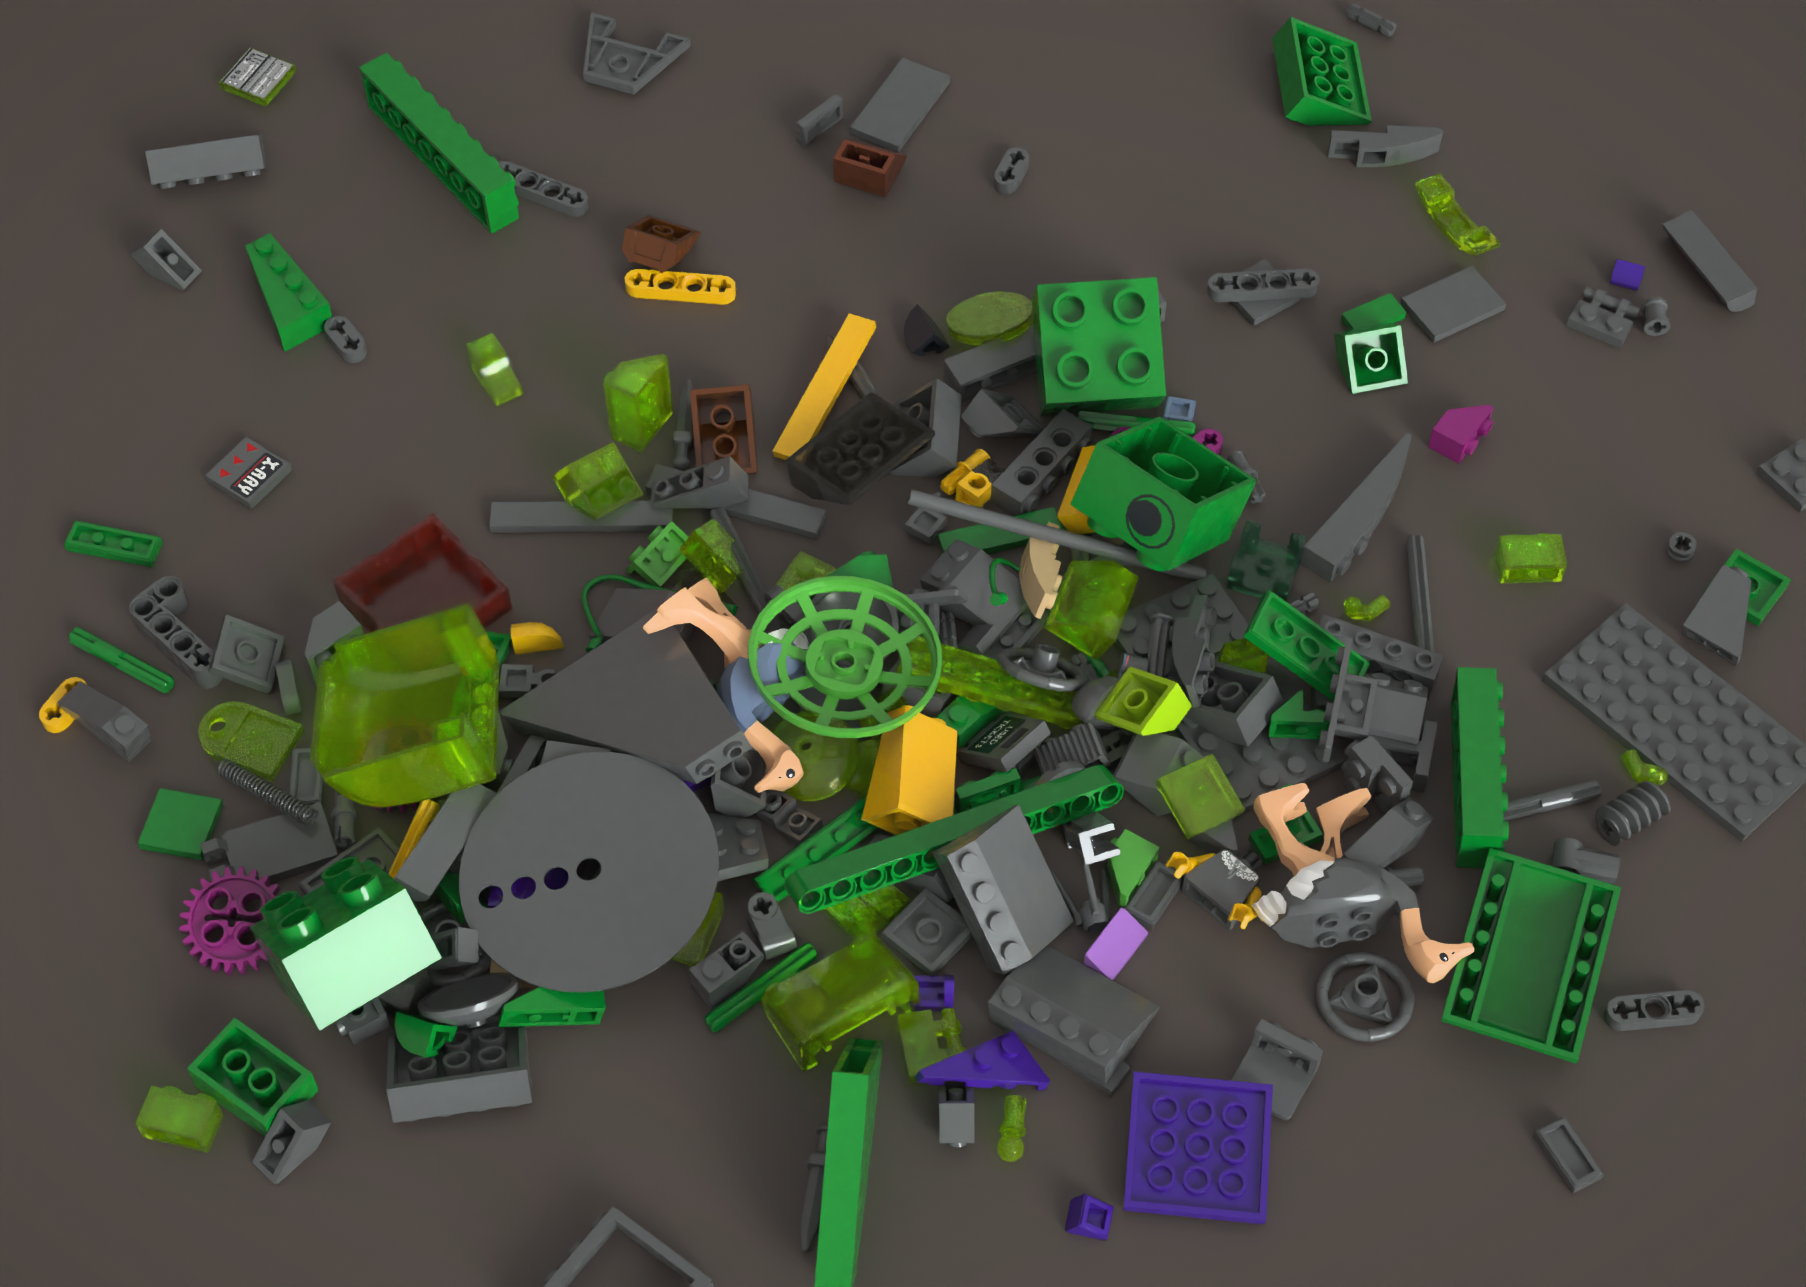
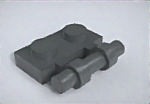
[1566,286,1641,348]

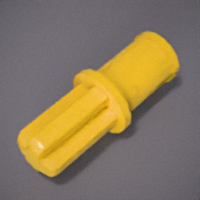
[940,449,991,495]

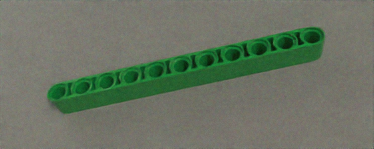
[784,765,1124,914]

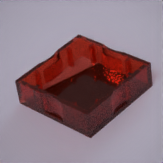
[333,513,512,679]

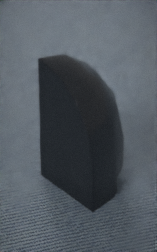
[904,304,950,356]

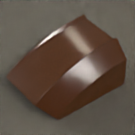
[622,215,700,273]

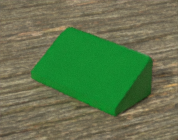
[434,872,488,924]

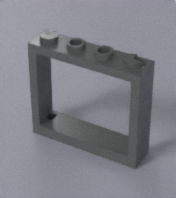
[544,1206,714,1287]

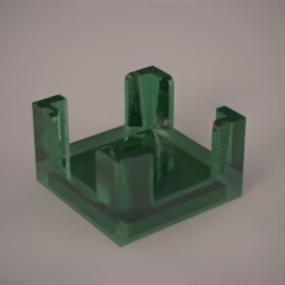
[1227,520,1306,602]

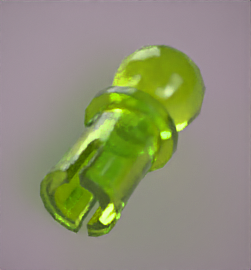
[997,1095,1027,1162]

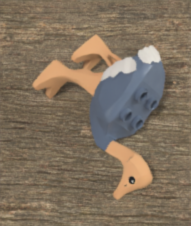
[643,578,810,793]

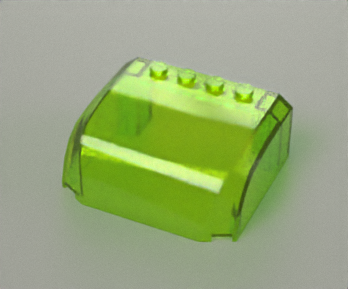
[310,603,499,808]

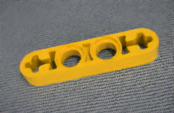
[625,269,736,305]

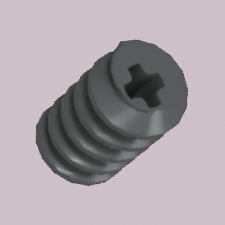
[1595,781,1671,846]

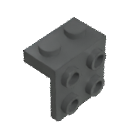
[1231,1018,1323,1121]

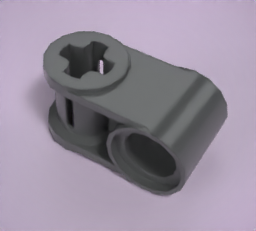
[748,892,797,961]

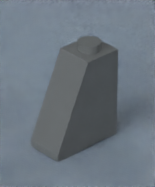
[1682,565,1752,666]

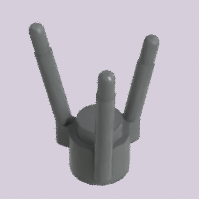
[1051,863,1112,933]

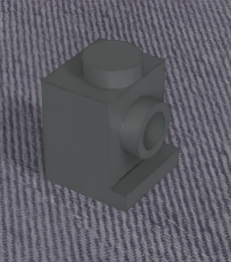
[335,996,390,1045]

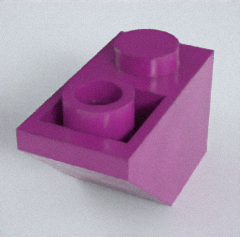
[1428,405,1494,464]

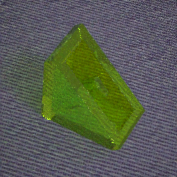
[1218,638,1271,674]

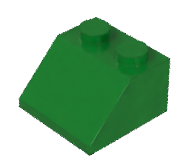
[1334,323,1408,394]

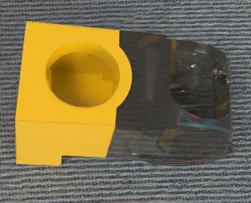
[955,459,1006,508]

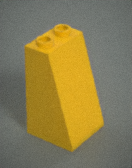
[861,705,957,835]

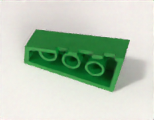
[245,233,332,352]

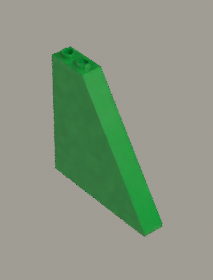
[814,1037,884,1287]

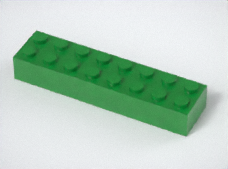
[359,52,519,234]

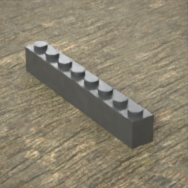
[944,291,1167,402]

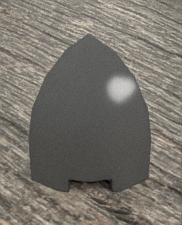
[1071,675,1120,723]

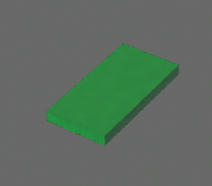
[1243,590,1370,702]

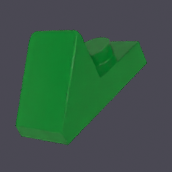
[1268,690,1330,739]

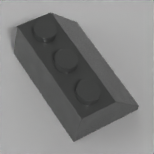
[889,378,962,478]

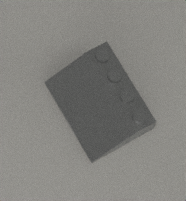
[933,804,1074,975]
[988,945,1159,1086]
[386,1012,532,1123]

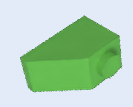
[1107,829,1160,909]

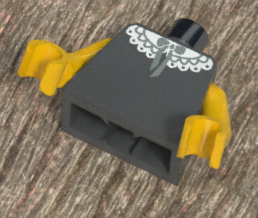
[1165,850,1262,931]

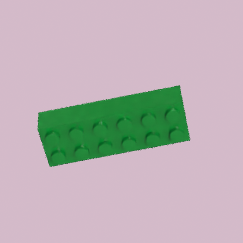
[1450,667,1509,869]

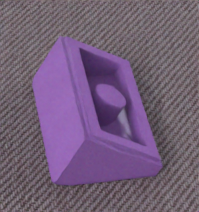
[1084,907,1149,981]

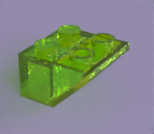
[552,442,643,521]

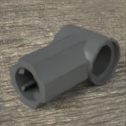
[1551,838,1620,884]

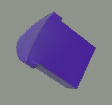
[910,975,954,1015]

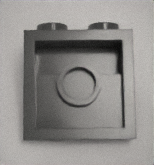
[1341,735,1413,813]

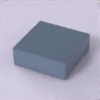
[1163,396,1196,422]

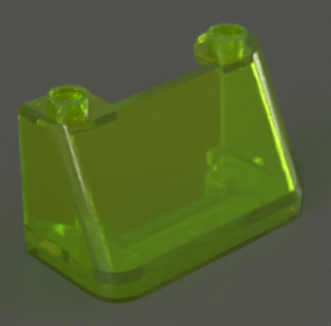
[761,933,920,1073]

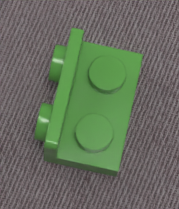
[626,521,698,587]

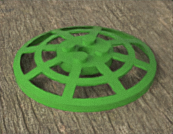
[748,576,942,738]

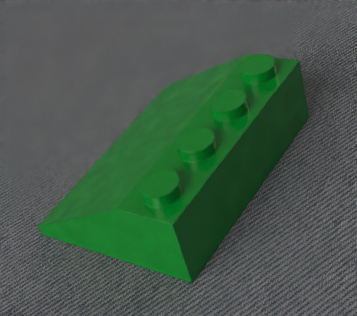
[1272,17,1372,126]

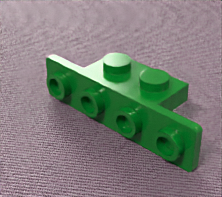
[953,768,1042,815]

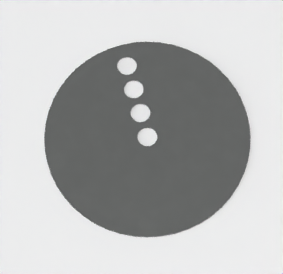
[459,752,719,993]

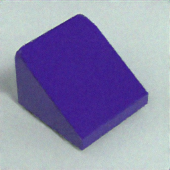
[1065,1193,1114,1240]

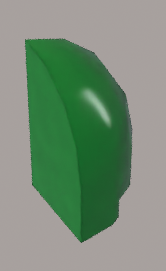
[395,1011,458,1058]

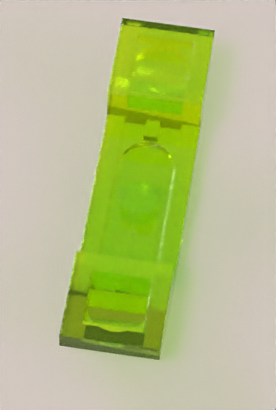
[1415,173,1500,256]

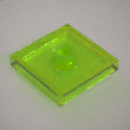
[1155,753,1245,839]

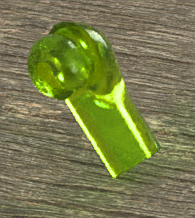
[1344,595,1391,621]
[1621,750,1668,786]

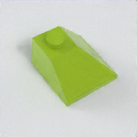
[1094,666,1192,736]

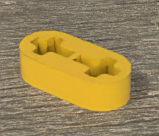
[39,677,87,733]

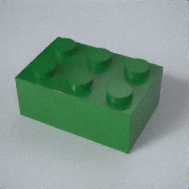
[187,1017,319,1137]

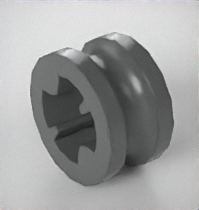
[1667,532,1697,562]

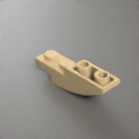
[1019,521,1063,619]

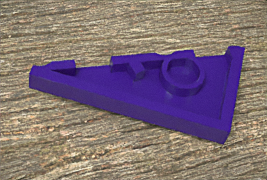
[915,1031,1050,1091]

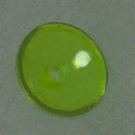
[772,710,859,801]

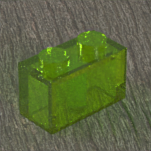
[1495,533,1567,584]
[135,1086,224,1153]

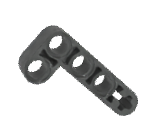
[129,575,222,689]

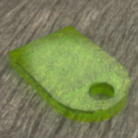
[198,701,304,781]

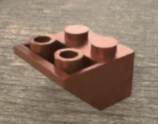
[833,139,907,197]

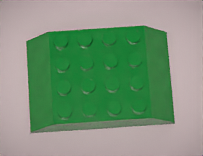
[1441,848,1621,1064]

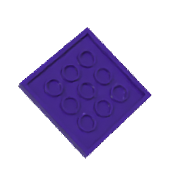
[1123,1071,1273,1224]

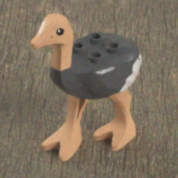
[1252,783,1474,983]

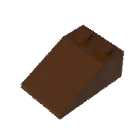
[690,384,757,474]

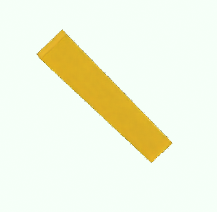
[772,313,876,465]

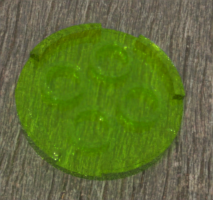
[946,291,1033,345]

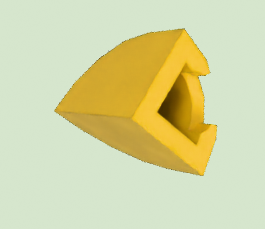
[511,622,565,655]

